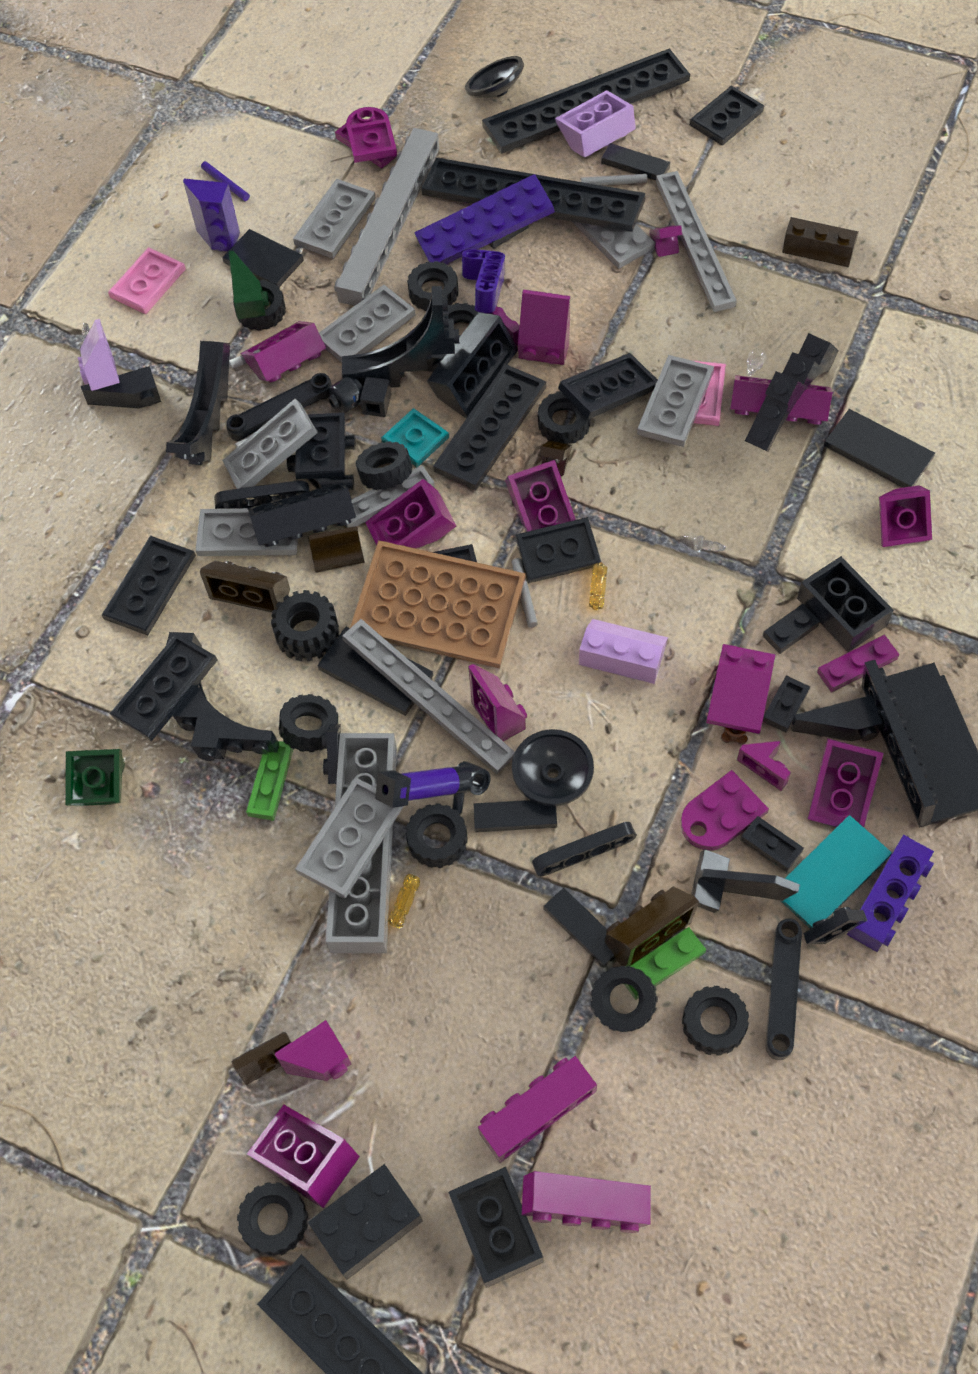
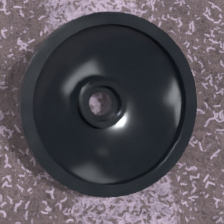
[465,56,524,98]
[512,729,594,806]

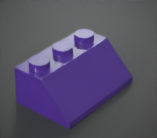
[183,178,240,252]

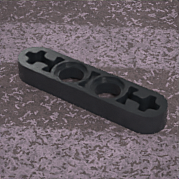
[214,480,310,509]
[532,822,637,876]

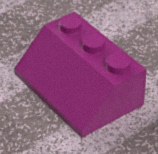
[240,321,326,383]

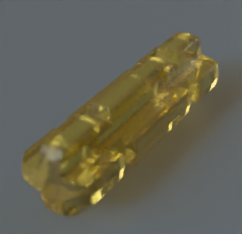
[589,562,607,610]
[388,874,420,928]

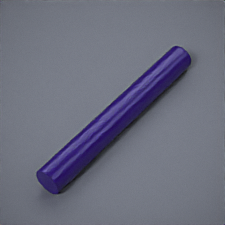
[201,161,250,201]

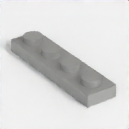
[345,465,435,528]

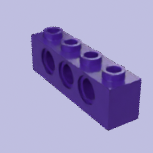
[847,834,934,952]

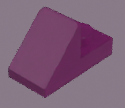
[649,225,683,257]
[737,741,791,791]

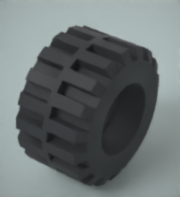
[271,590,339,661]

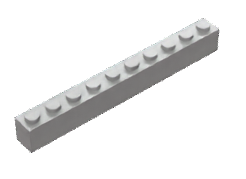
[334,128,439,306]

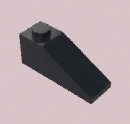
[81,366,161,409]
[791,695,883,742]

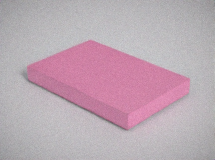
[108,247,186,314]
[694,361,726,426]

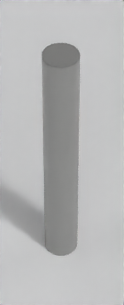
[581,174,647,186]
[512,558,538,628]

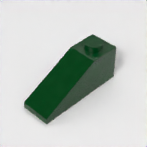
[229,251,269,319]

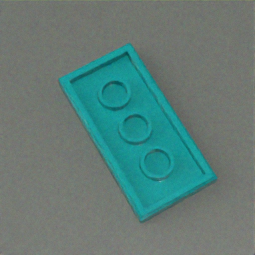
[781,815,892,929]

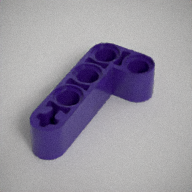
[462,249,505,313]

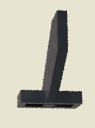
[691,849,800,913]

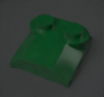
[65,749,125,806]

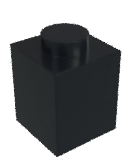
[360,377,392,417]

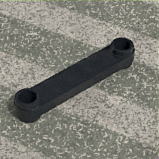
[226,373,332,441]
[766,918,802,1060]

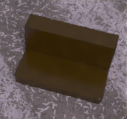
[308,526,365,573]

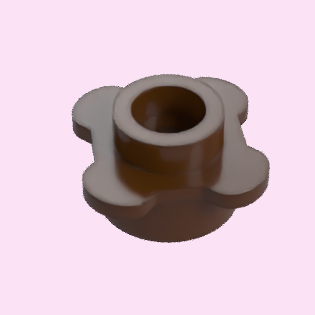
[721,727,748,745]

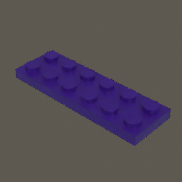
[414,174,555,264]

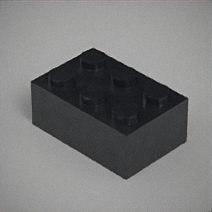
[797,556,894,652]
[308,1164,423,1280]
[448,1167,544,1288]

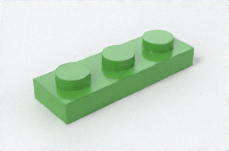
[246,741,294,821]
[624,927,706,1000]

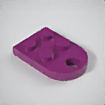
[346,107,397,163]
[681,770,769,851]

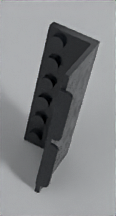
[861,659,978,828]

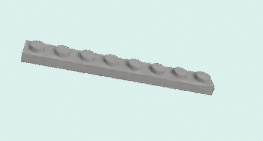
[656,171,737,312]
[343,619,515,774]

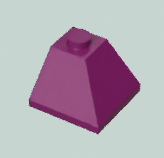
[879,485,932,547]
[275,1020,352,1081]

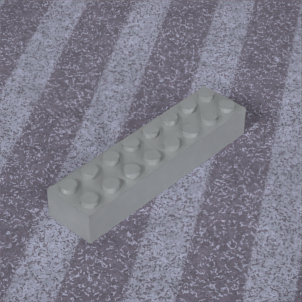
[326,733,397,953]

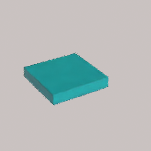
[381,408,449,468]

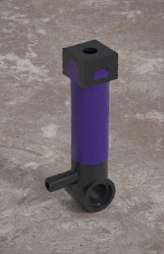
[375,761,491,814]

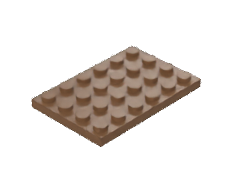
[350,540,526,668]

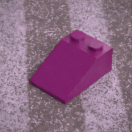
[518,289,570,365]
[505,460,576,532]
[365,479,456,549]
[706,644,776,734]
[468,664,527,741]
[808,738,884,827]
[247,1104,360,1208]

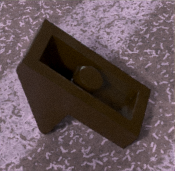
[539,441,572,476]

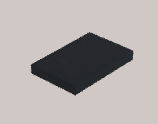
[689,86,764,146]
[222,229,304,287]
[295,412,346,480]
[515,517,602,583]

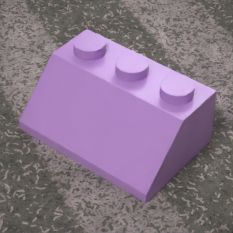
[555,90,636,158]
[78,319,120,391]
[579,619,668,684]

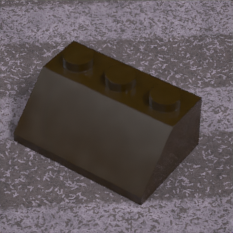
[782,217,859,267]
[200,561,290,613]
[604,886,699,966]

